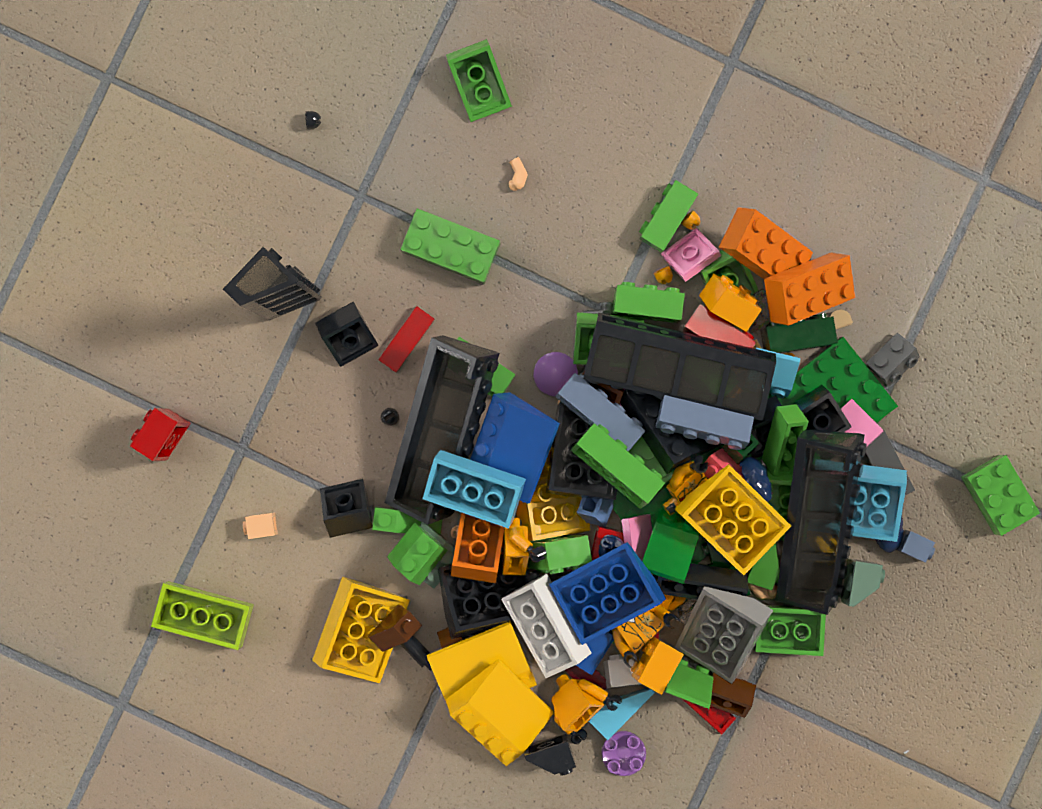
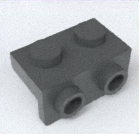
[866,332,920,387]

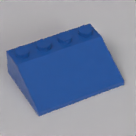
[470,392,560,504]
[549,542,666,645]

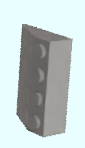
[675,587,773,684]

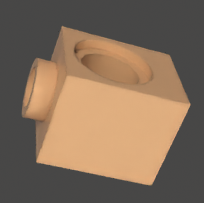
[243,512,278,539]

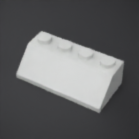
[501,574,591,678]

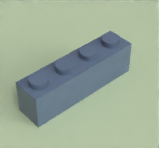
[555,373,645,451]
[656,395,754,450]

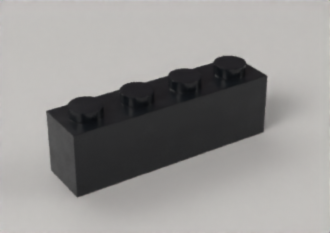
[653,563,749,599]

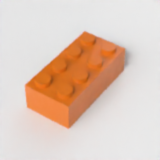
[719,207,813,279]
[764,253,855,326]
[451,512,505,583]

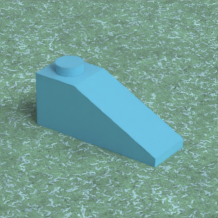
[589,687,655,740]

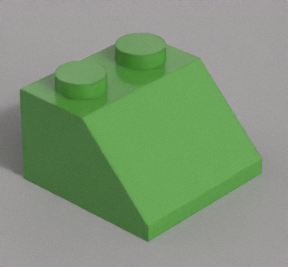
[387,522,448,585]

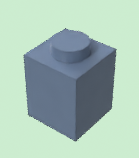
[897,530,935,563]

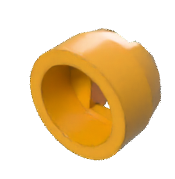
[681,210,701,230]
[653,266,673,285]

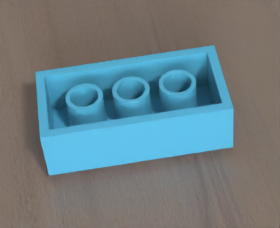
[423,450,526,529]

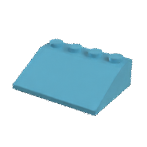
[808,459,907,542]

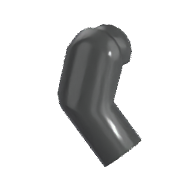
[582,302,613,315]

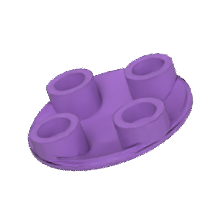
[534,352,578,396]
[601,731,646,776]

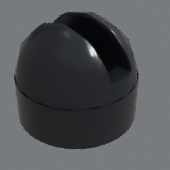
[305,111,321,129]
[381,408,399,426]

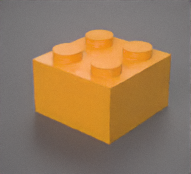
[699,274,762,332]
[631,637,684,695]

